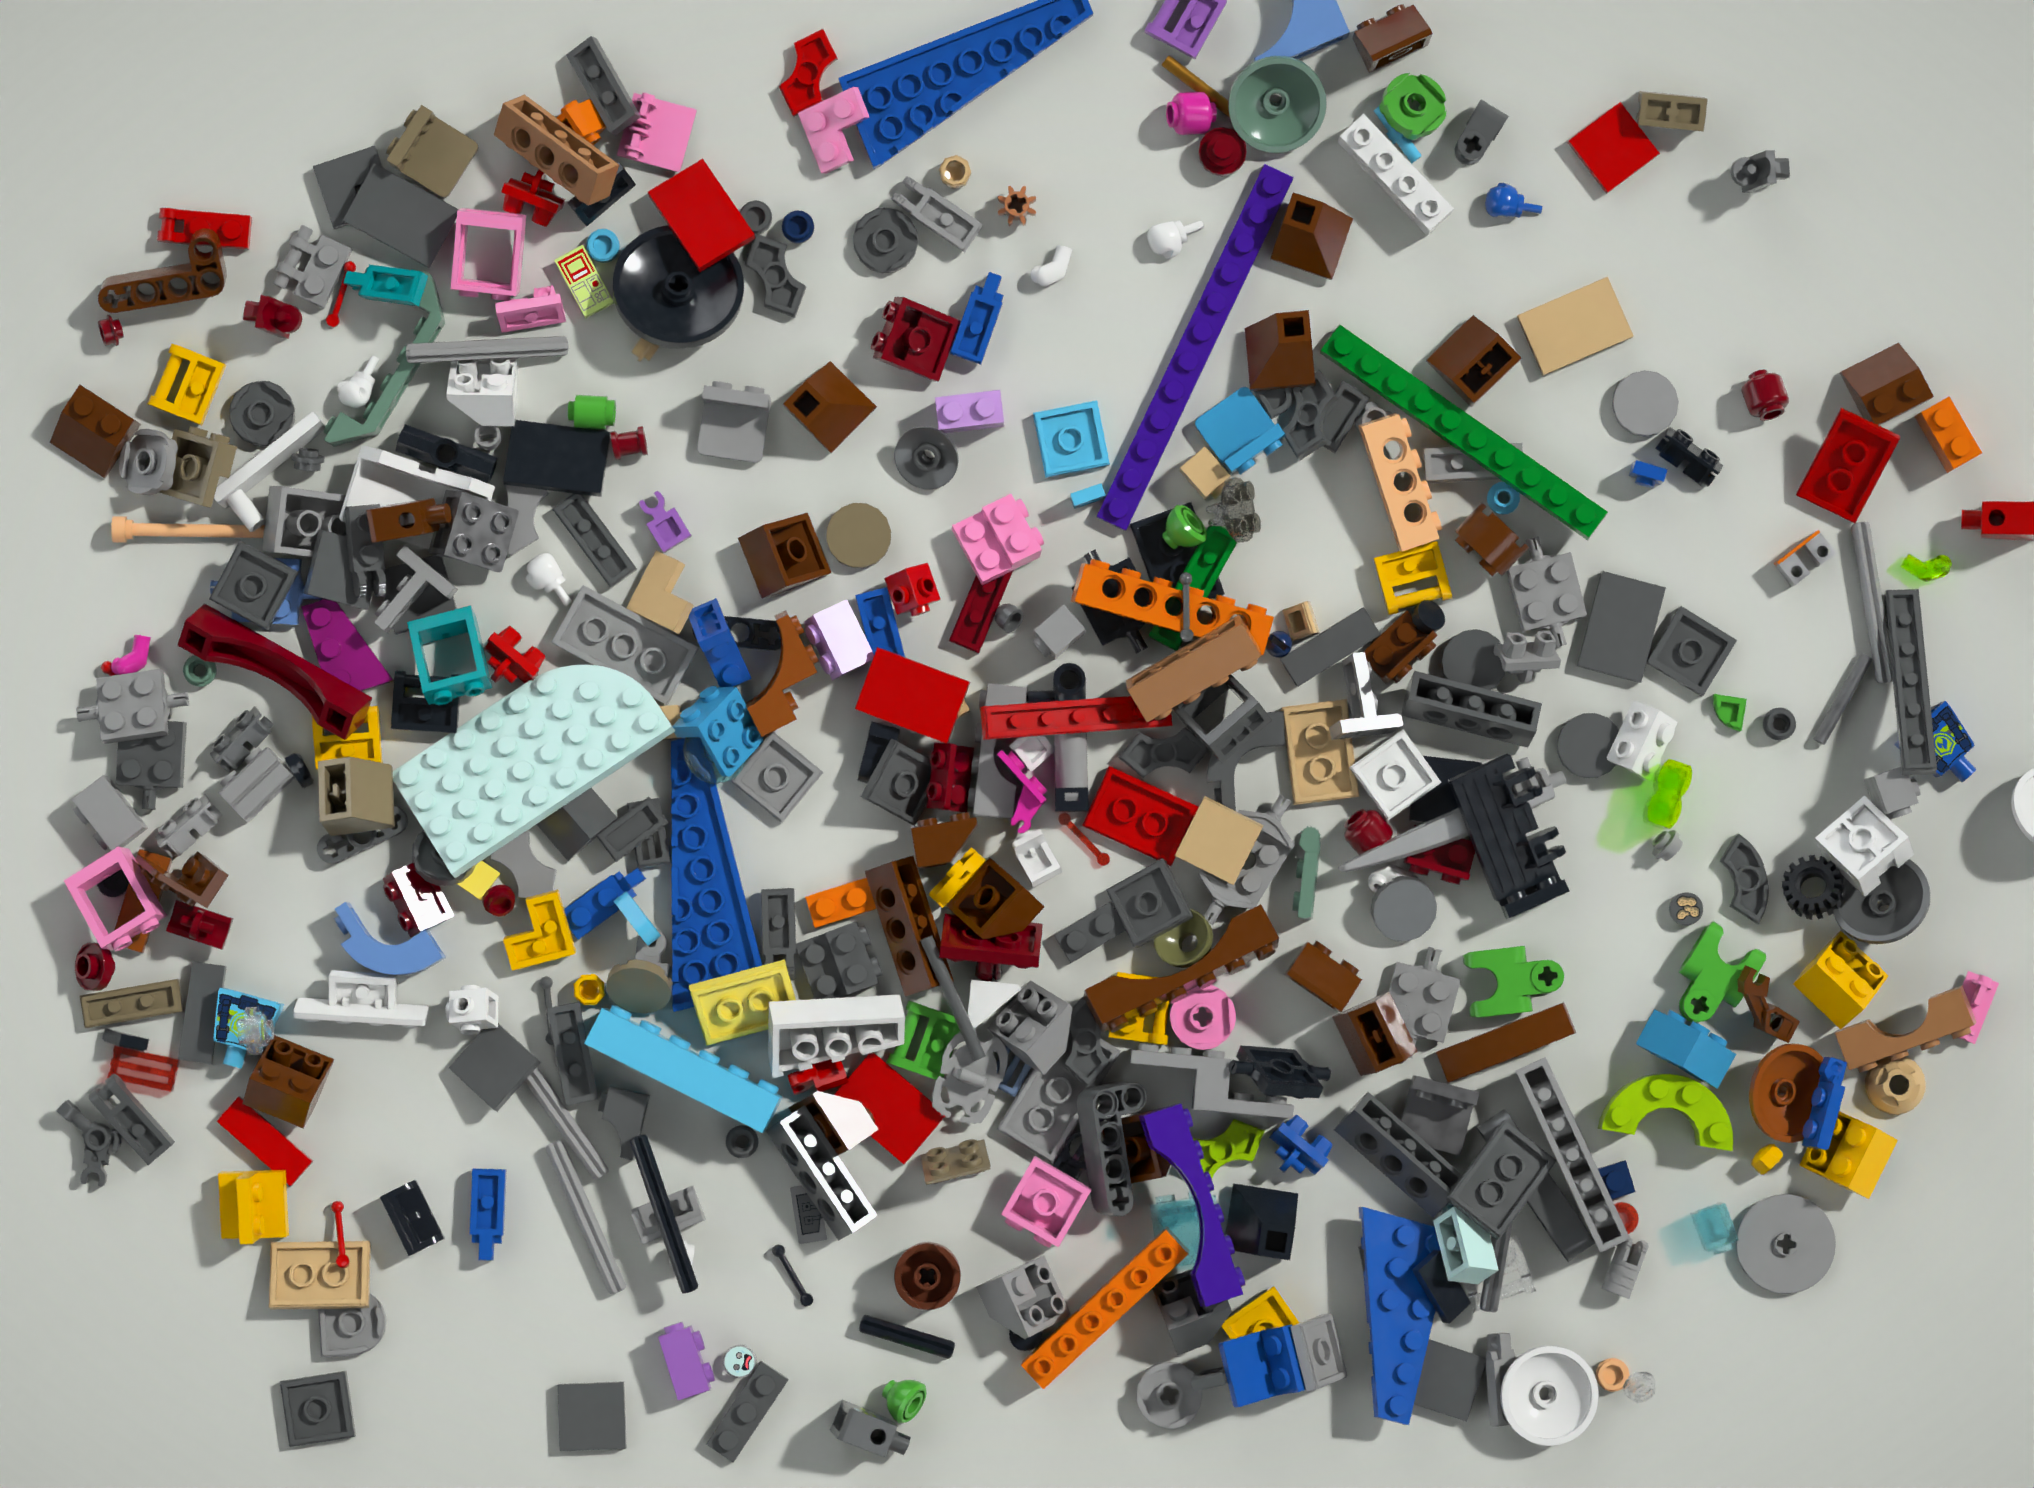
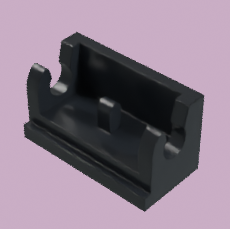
[380,1180,445,1256]

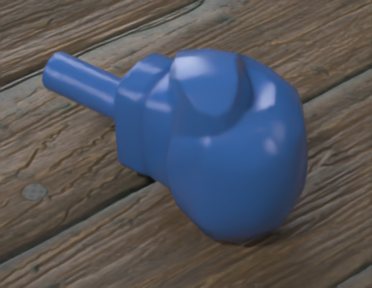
[1485,183,1542,218]

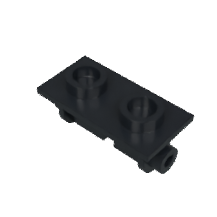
[1655,427,1723,487]

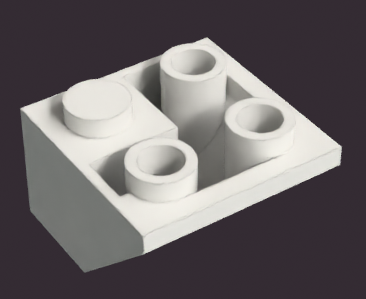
[446,358,518,426]

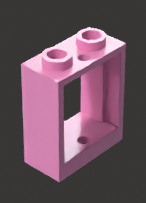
[451,208,526,301]
[64,846,167,952]

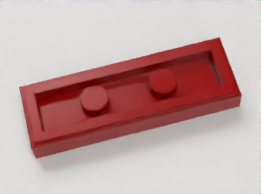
[217,1096,314,1186]

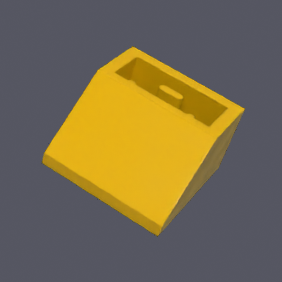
[1793,931,1889,1030]
[1799,1111,1898,1199]

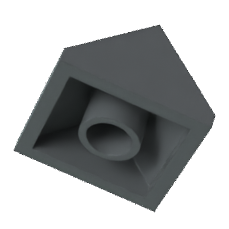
[536,787,618,861]

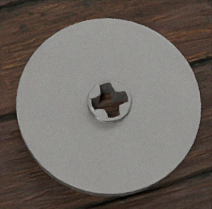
[1736,1194,1836,1294]

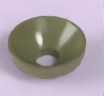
[1154,909,1213,968]

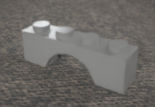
[968,683,1027,819]

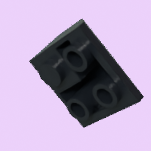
[1225,1183,1298,1260]

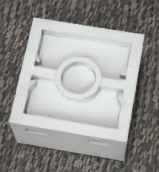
[1815,796,1914,897]

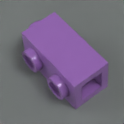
[658,1322,715,1400]

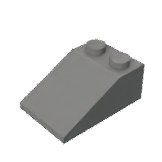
[262,486,347,557]

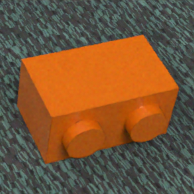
[1915,396,1982,473]

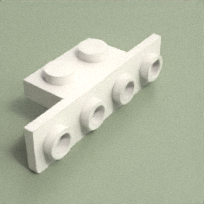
[294,970,429,1028]

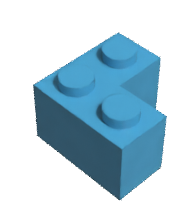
[1636,1009,1736,1089]

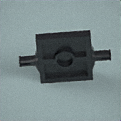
[1071,549,1150,654]
[1229,1045,1331,1099]

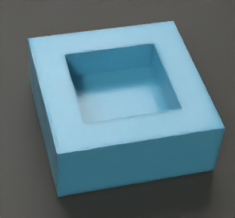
[1070,483,1106,509]

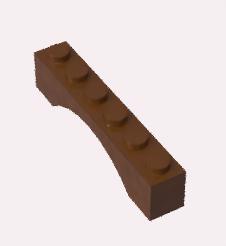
[1084,904,1279,1033]

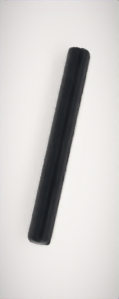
[630,1134,698,1294]

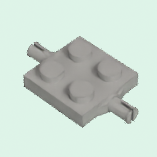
[1507,537,1587,647]
[76,669,189,744]
[1389,947,1461,1058]

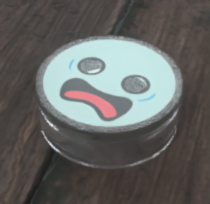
[723,1344,756,1378]

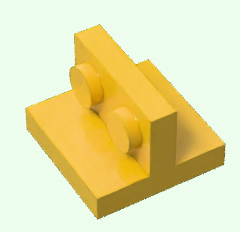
[218,1170,289,1244]

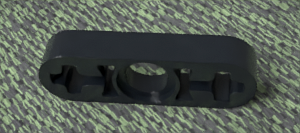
[692,616,781,651]

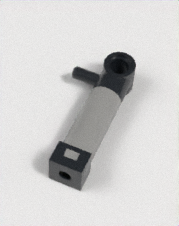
[1027,663,1088,812]

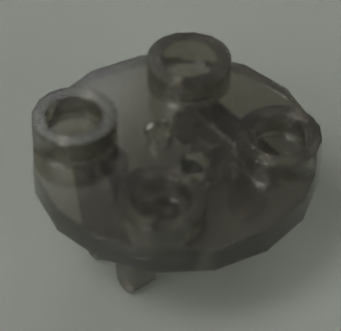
[1206,477,1261,543]

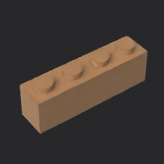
[1126,615,1262,722]

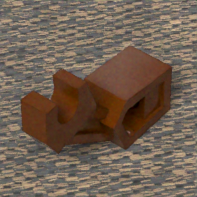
[1738,965,1800,1043]

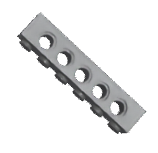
[1516,1057,1630,1253]

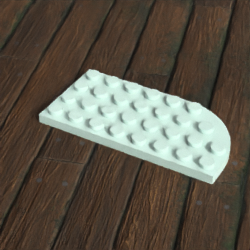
[393,664,675,878]

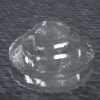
[237,1007,274,1055]

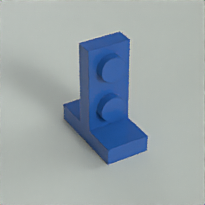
[688,598,752,687]

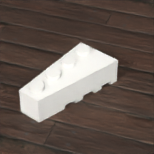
[768,994,905,1079]

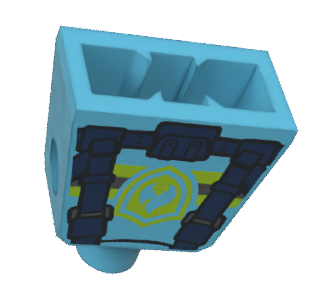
[213,988,284,1068]

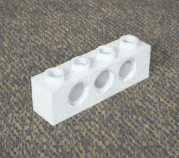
[1338,113,1454,236]

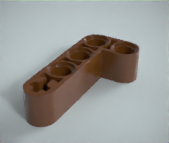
[98,228,227,313]

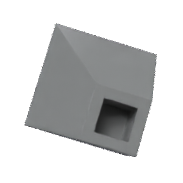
[987,980,1072,1075]
[976,1255,1071,1339]

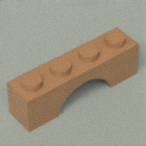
[1835,985,1977,1073]

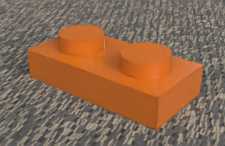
[805,877,877,928]

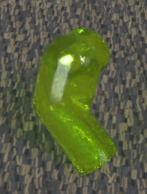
[1900,553,1952,582]

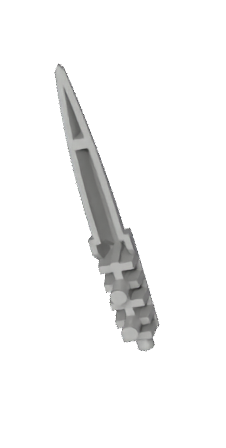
[1338,757,1566,872]

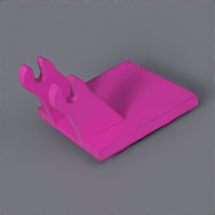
[997,750,1047,834]

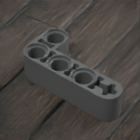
[1077,1081,1147,1216]

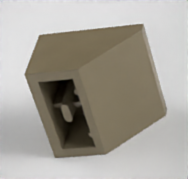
[318,757,395,836]

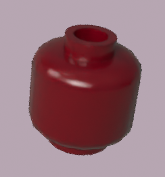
[1741,369,1789,421]
[1344,809,1393,855]

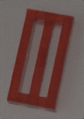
[107,1046,180,1092]

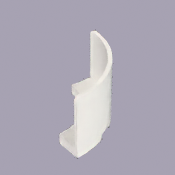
[339,445,495,549]

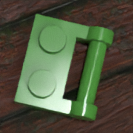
[887,1000,960,1080]

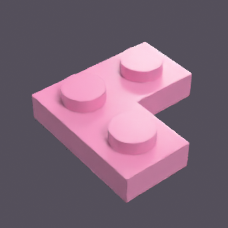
[798,87,870,173]

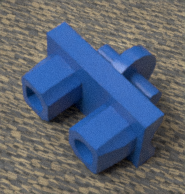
[1269,1115,1333,1175]

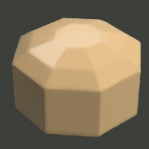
[939,155,971,189]

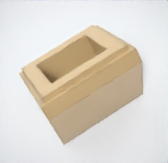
[1283,601,1320,641]

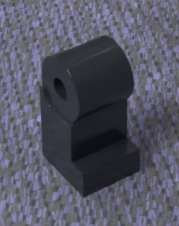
[857,721,901,783]

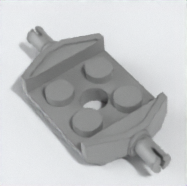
[1198,794,1295,925]

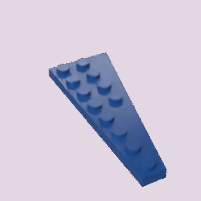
[838,0,1093,169]

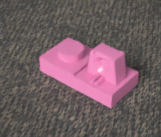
[495,285,566,333]

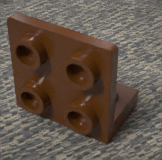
[1363,611,1438,684]
[135,851,229,908]

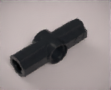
[395,424,498,484]

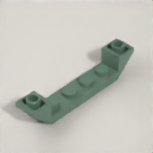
[324,271,445,446]

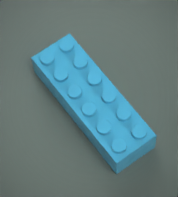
[584,1005,783,1133]

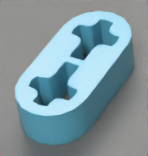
[613,891,661,946]

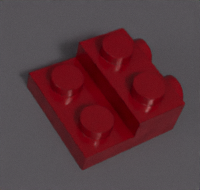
[871,297,961,382]

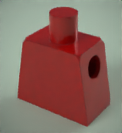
[1961,501,2034,541]

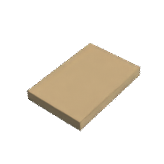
[1517,277,1634,376]
[1281,699,1359,805]
[269,1241,371,1310]

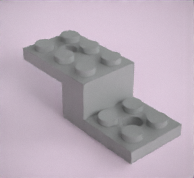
[1130,1044,1294,1119]

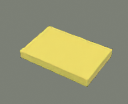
[689,959,796,1046]

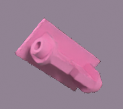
[1950,971,1999,1044]

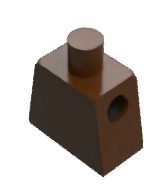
[366,498,451,543]

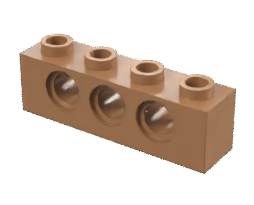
[494,94,619,206]

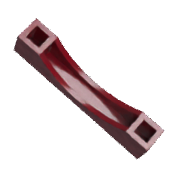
[177,603,372,740]

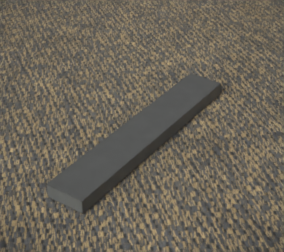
[1884,589,1937,775]

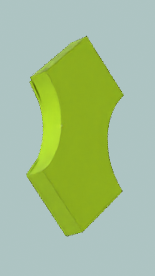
[1193,1119,1264,1178]

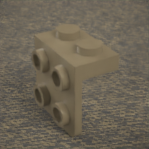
[386,105,479,198]

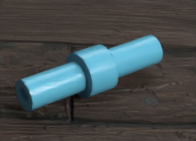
[1374,106,1422,164]

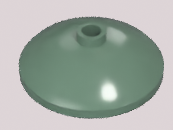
[1228,56,1327,153]

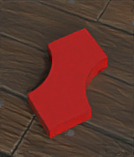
[779,29,838,117]

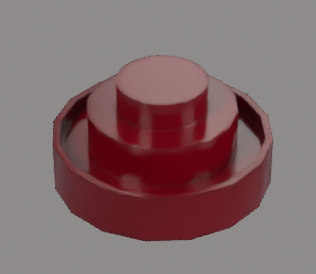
[1198,127,1247,177]
[75,943,115,991]

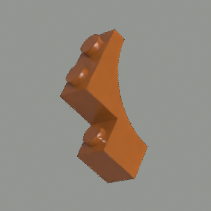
[746,610,819,737]

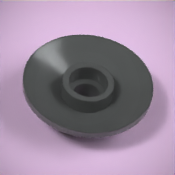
[894,426,959,489]

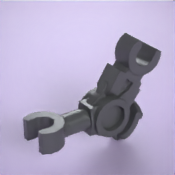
[56,1099,122,1187]

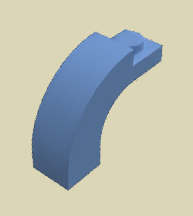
[334,902,446,975]

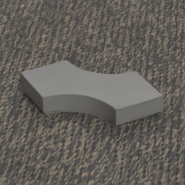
[503,482,549,556]
[491,832,556,898]

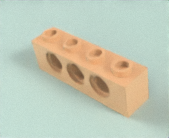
[1358,413,1442,552]

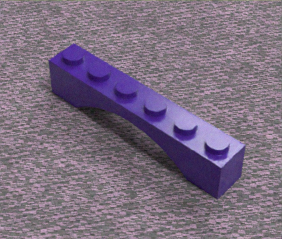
[1139,1103,1245,1307]

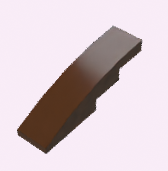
[1436,1002,1576,1083]

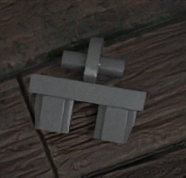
[1730,150,1790,193]

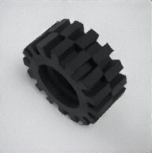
[1782,855,1845,920]

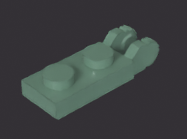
[1292,826,1321,920]

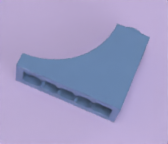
[1253,0,1350,62]

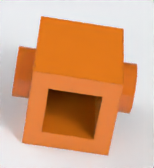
[557,99,607,146]

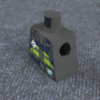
[830,1399,911,1457]

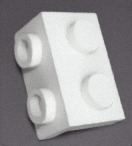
[1607,701,1678,781]

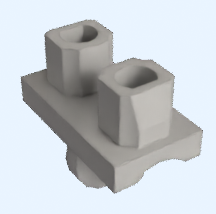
[1493,631,1561,683]

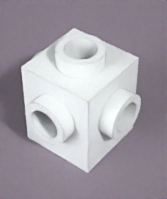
[445,985,499,1035]

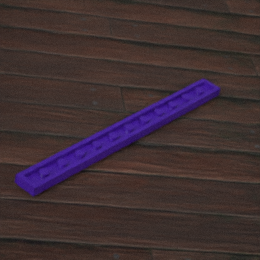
[1096,164,1294,531]

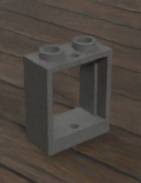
[1172,674,1272,763]

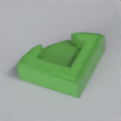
[1712,694,1747,732]

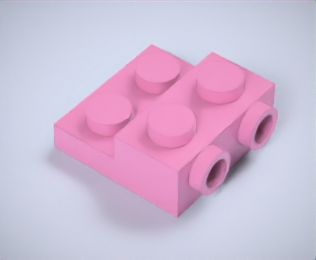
[952,494,1044,585]
[1001,1156,1092,1248]

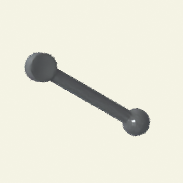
[1179,572,1194,642]
[540,976,553,1045]

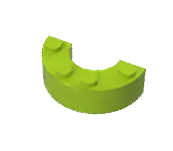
[1598,1074,1733,1151]

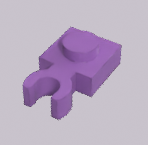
[639,491,692,553]

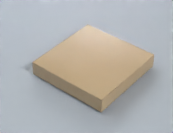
[1175,796,1264,885]

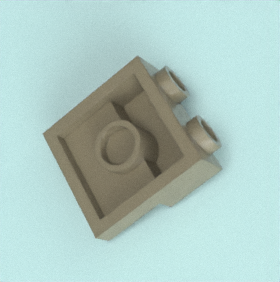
[159,426,237,508]

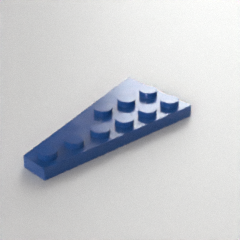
[1358,1207,1441,1425]

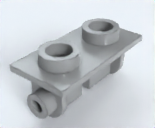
[155,794,222,858]

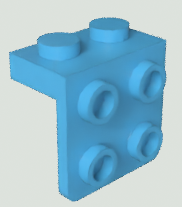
[1195,387,1285,475]
[673,686,764,777]

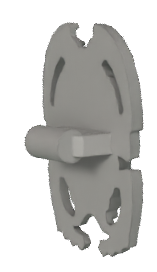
[932,1029,1008,1124]

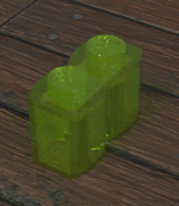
[1643,759,1692,830]

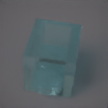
[1690,1202,1739,1255]

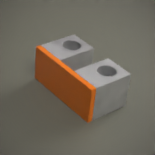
[1774,530,1836,587]

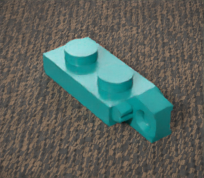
[343,264,428,307]

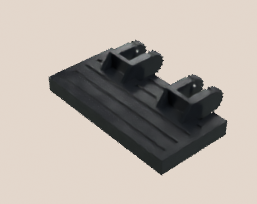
[1448,754,1566,901]

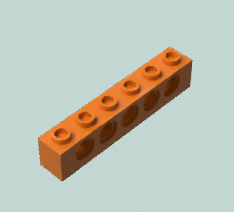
[1071,559,1274,655]
[1021,1227,1190,1389]

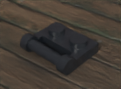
[391,670,461,733]

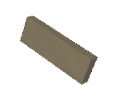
[80,979,184,1028]

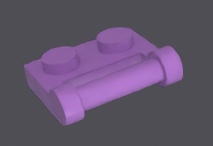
[1144,0,1227,59]

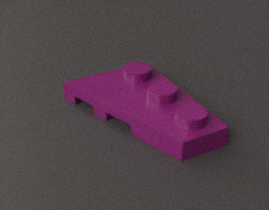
[301,599,394,691]

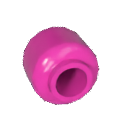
[1166,92,1217,135]

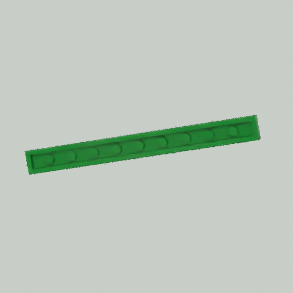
[1320,325,1608,541]

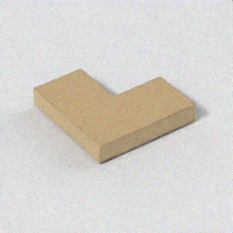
[626,550,694,634]

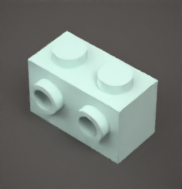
[1433,1206,1499,1284]

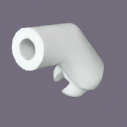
[1031,245,1072,286]
[1368,864,1418,893]

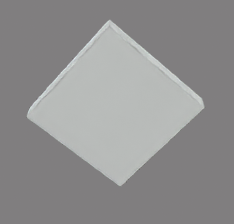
[1349,729,1442,821]

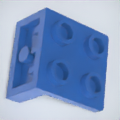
[1218,1324,1306,1408]

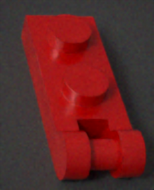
[157,208,252,250]

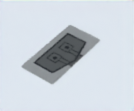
[790,1185,827,1244]

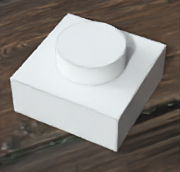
[1009,736,1054,772]

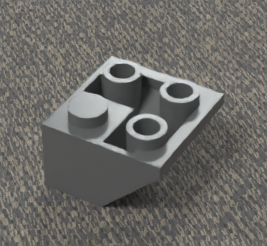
[1152,1269,1232,1356]

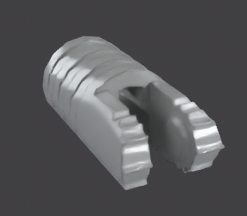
[1602,1235,1649,1299]

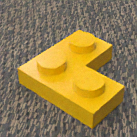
[503,889,576,971]

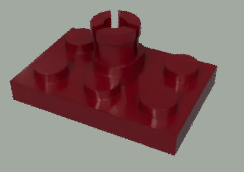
[939,914,1043,981]

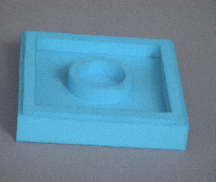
[1033,400,1110,478]

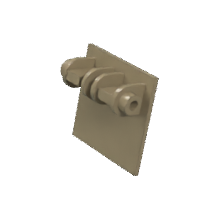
[920,1139,991,1185]

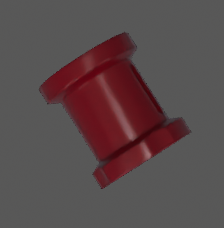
[610,426,648,460]

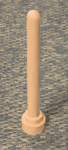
[111,516,265,543]

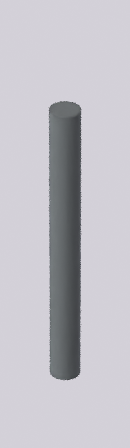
[920,935,986,1061]

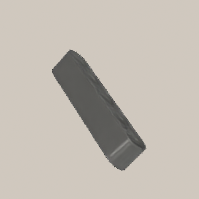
[1477,1109,1595,1262]

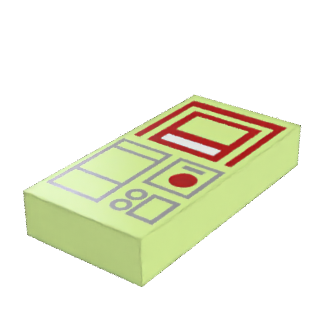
[554,245,614,318]

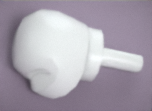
[1147,220,1204,259]
[337,356,379,408]
[526,553,572,606]

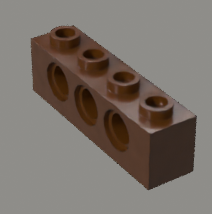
[865,856,954,997]

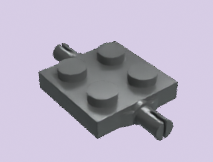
[116,720,187,810]

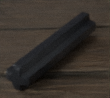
[859,1315,955,1359]

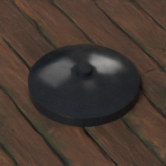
[612,225,744,349]

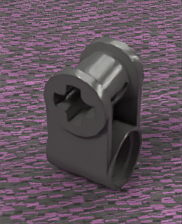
[1454,99,1509,165]

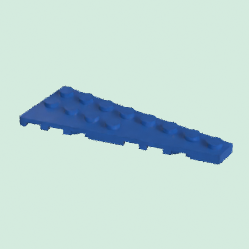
[671,737,763,1012]

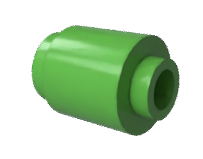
[568,395,616,429]

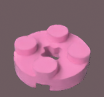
[1170,985,1236,1050]

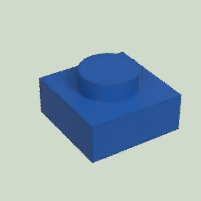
[1629,460,1668,488]

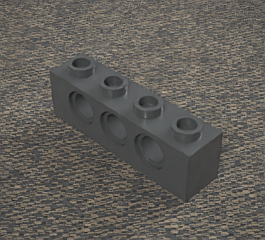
[1401,671,1542,748]
[1334,1092,1462,1217]
[766,1105,878,1241]

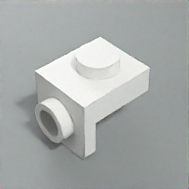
[1012,829,1062,887]

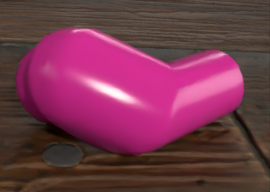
[111,635,151,675]

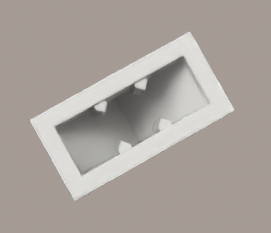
[968,980,1022,1029]

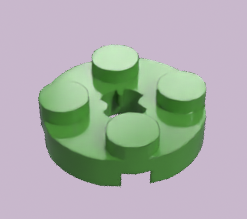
[1379,73,1447,140]

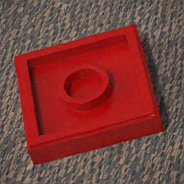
[1567,102,1660,194]

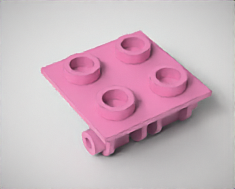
[617,93,697,172]

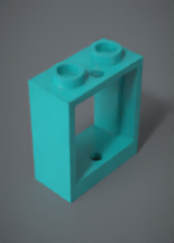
[407,605,492,705]

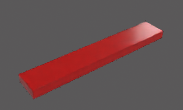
[980,696,1173,740]

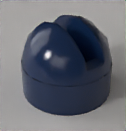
[1266,631,1292,658]

